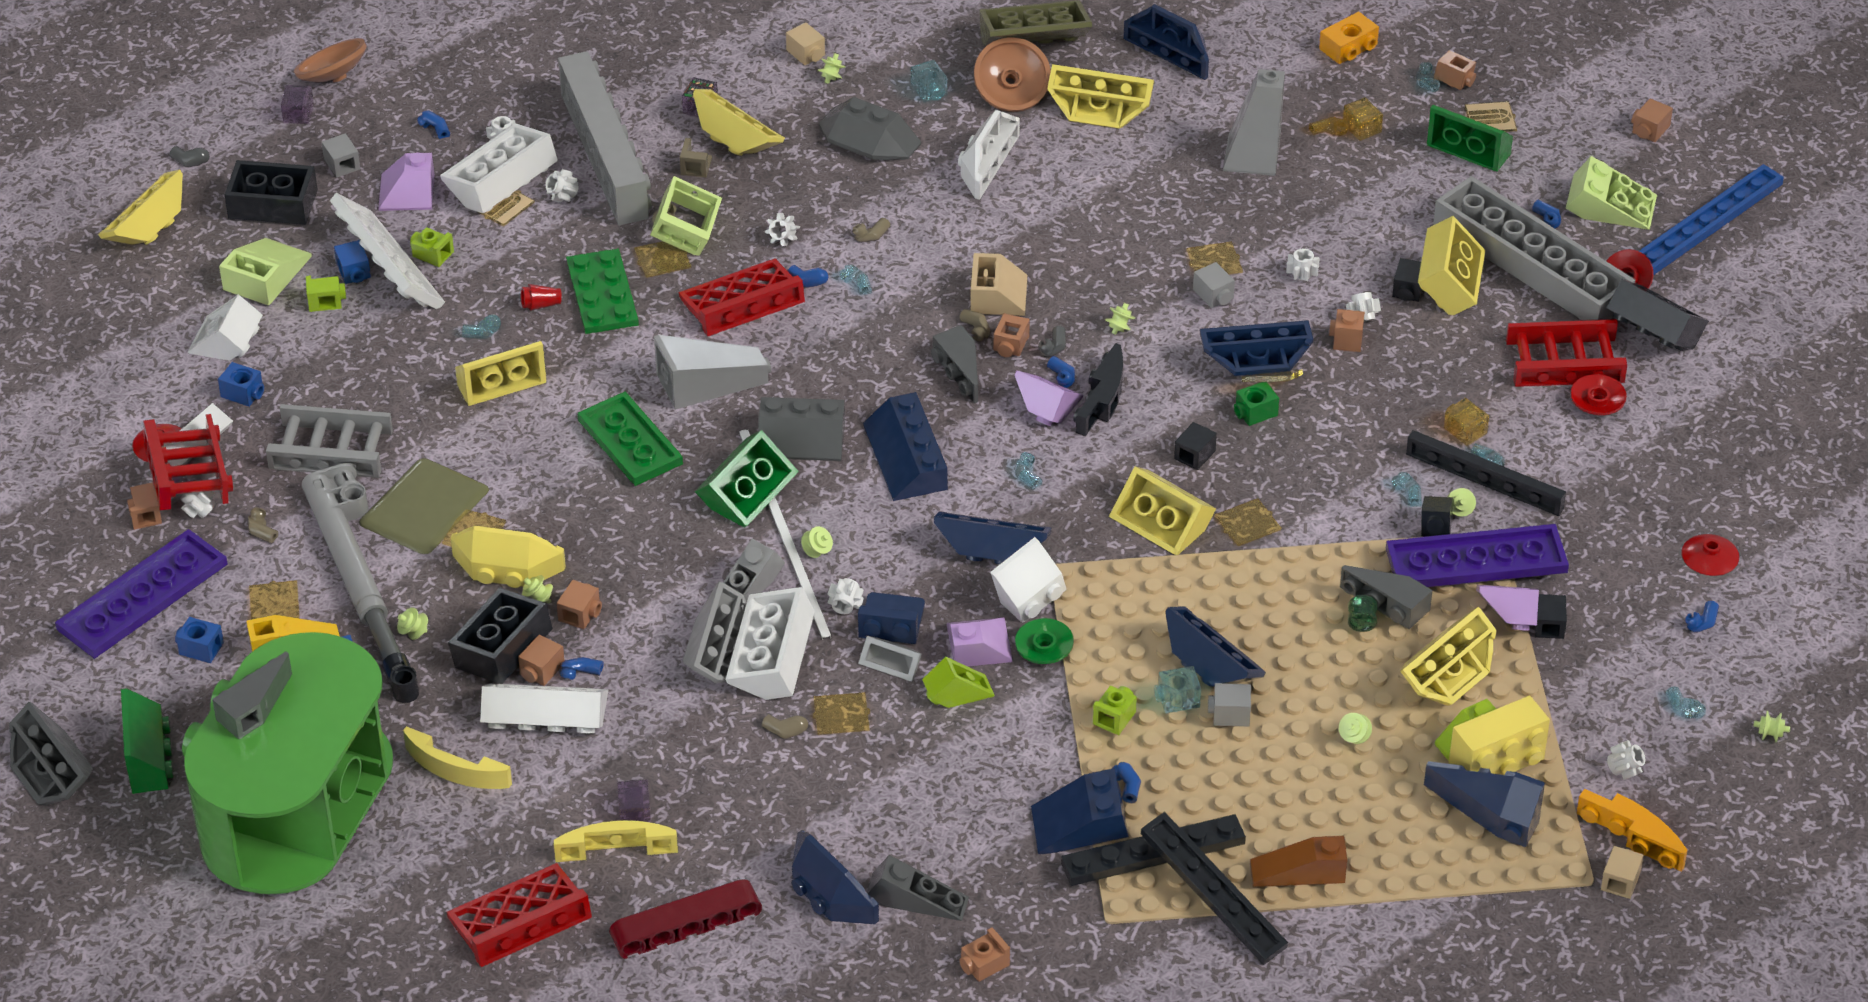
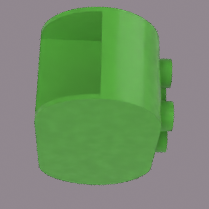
[182,632,393,894]

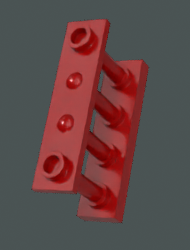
[1506,319,1627,387]
[143,414,233,510]

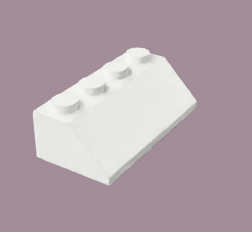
[440,123,558,213]
[725,587,815,700]
[480,683,608,733]

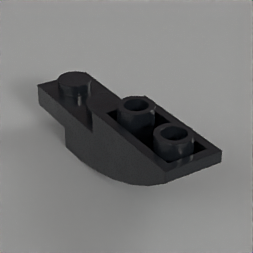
[1073,343,1123,436]

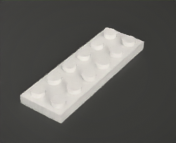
[330,193,445,309]

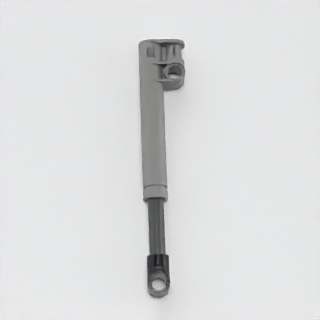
[301,463,419,703]

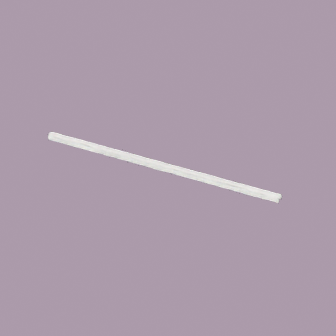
[740,430,831,640]

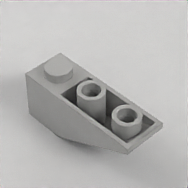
[723,538,785,607]

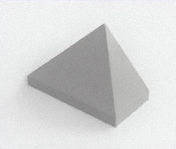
[858,636,922,682]

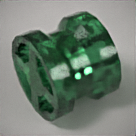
[1348,595,1377,632]

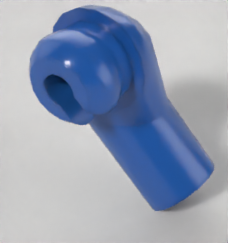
[417,110,450,139]
[1532,199,1561,229]
[788,265,829,288]
[1047,356,1075,388]
[1685,601,1719,633]
[560,657,604,680]
[1112,762,1141,803]

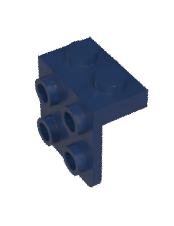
[858,592,925,644]

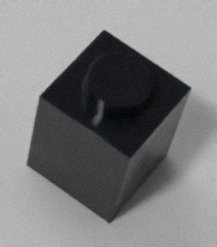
[1392,258,1422,302]
[1174,422,1217,470]
[1421,496,1453,537]
[1535,594,1567,639]

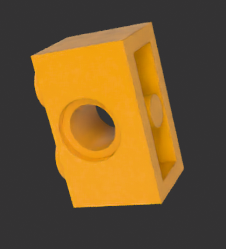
[1319,11,1379,64]

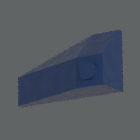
[1424,761,1545,847]

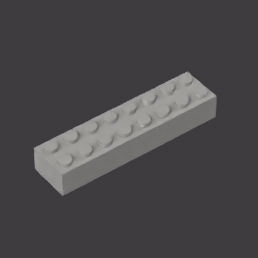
[558,51,652,226]
[1433,176,1635,321]

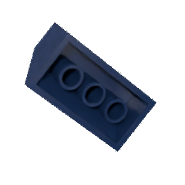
[863,392,948,501]

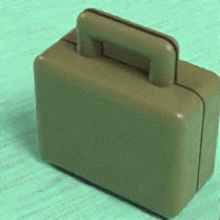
[359,458,489,554]

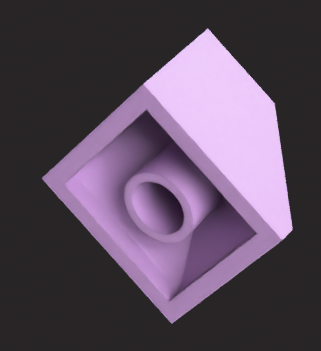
[379,153,434,211]
[1015,370,1084,426]
[1476,585,1539,630]
[947,617,1013,666]

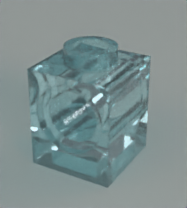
[911,60,947,103]
[1154,666,1201,713]

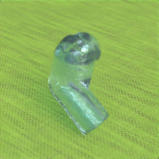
[1471,443,1505,466]

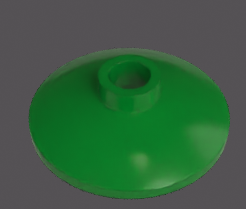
[1015,618,1074,664]

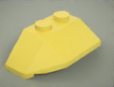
[1047,64,1154,129]
[693,89,785,156]
[98,170,183,244]
[451,526,566,588]
[1400,606,1496,706]

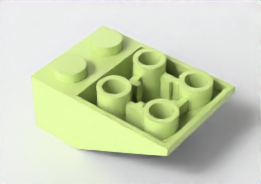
[1566,156,1657,230]
[219,238,312,306]

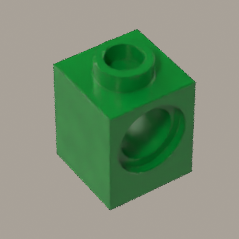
[1234,381,1279,426]

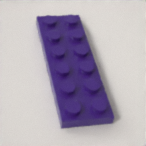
[1386,524,1569,587]
[55,529,228,659]

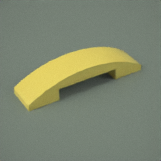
[403,726,512,789]
[554,821,678,862]

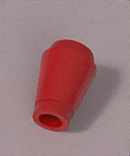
[521,284,562,311]

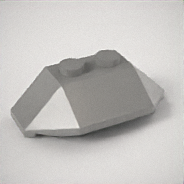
[682,581,746,683]

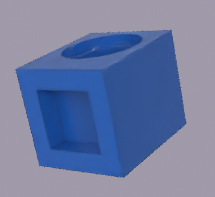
[334,240,371,284]
[218,362,264,407]
[175,617,224,663]

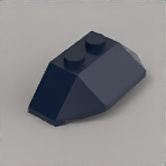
[1123,4,1209,80]
[1200,320,1313,376]
[934,511,1052,565]
[1165,606,1266,687]
[791,830,879,924]

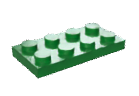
[566,248,639,334]
[577,391,683,486]

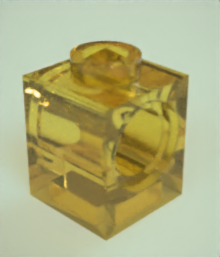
[1342,97,1383,141]
[1444,398,1489,446]

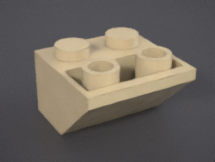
[971,253,1027,316]

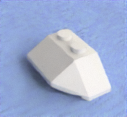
[958,110,1020,200]

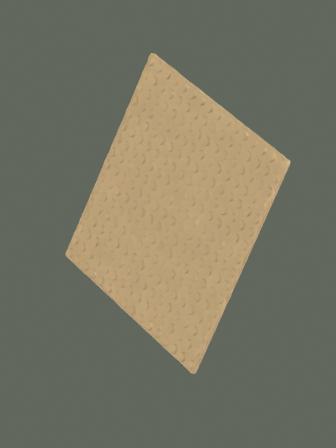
[1054,537,1594,924]

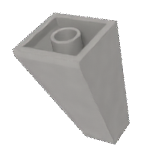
[1223,69,1285,176]
[654,335,771,410]

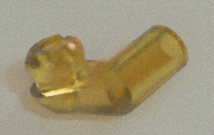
[1309,117,1349,136]

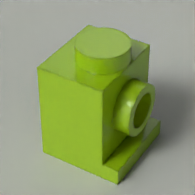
[410,227,454,267]
[306,275,346,312]
[1093,685,1137,735]

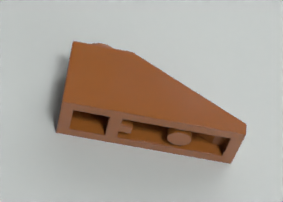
[1250,836,1347,887]

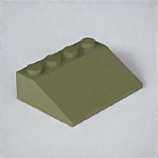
[979,0,1092,46]

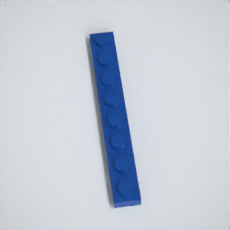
[1633,164,1784,276]

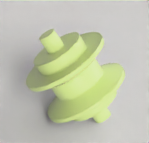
[818,53,846,83]
[1105,303,1135,335]
[1447,488,1476,517]
[801,526,833,558]
[522,575,553,604]
[397,607,428,640]
[1753,711,1790,742]
[1339,713,1372,744]

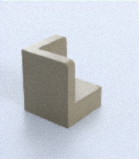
[680,138,712,178]

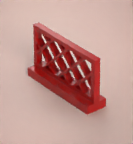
[678,258,805,337]
[446,863,592,967]

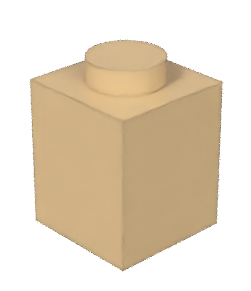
[786,23,825,65]
[1601,846,1644,899]

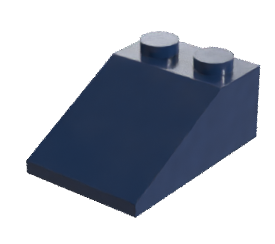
[1031,768,1129,854]

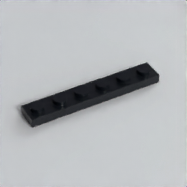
[1406,430,1566,516]
[1140,811,1288,965]
[1061,814,1246,886]

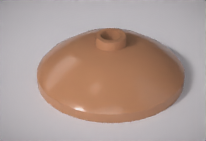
[974,37,1051,112]
[294,38,367,83]

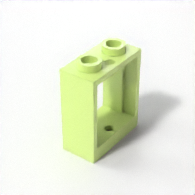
[650,176,722,256]

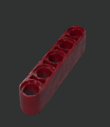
[609,879,762,959]

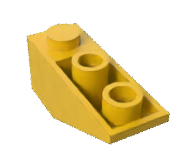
[246,615,339,652]

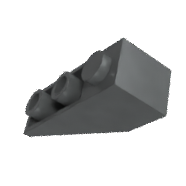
[931,325,978,403]
[1340,565,1433,629]
[212,651,292,739]
[866,855,969,921]

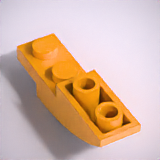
[1576,789,1687,872]

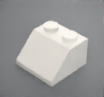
[187,294,263,361]
[991,537,1067,623]

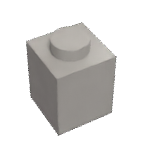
[322,133,360,178]
[1193,262,1235,308]
[1208,683,1251,727]

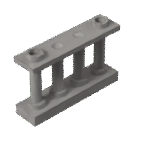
[266,404,393,478]

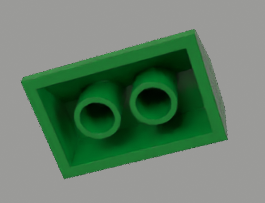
[1427,105,1513,172]
[695,430,799,528]
[121,688,174,794]

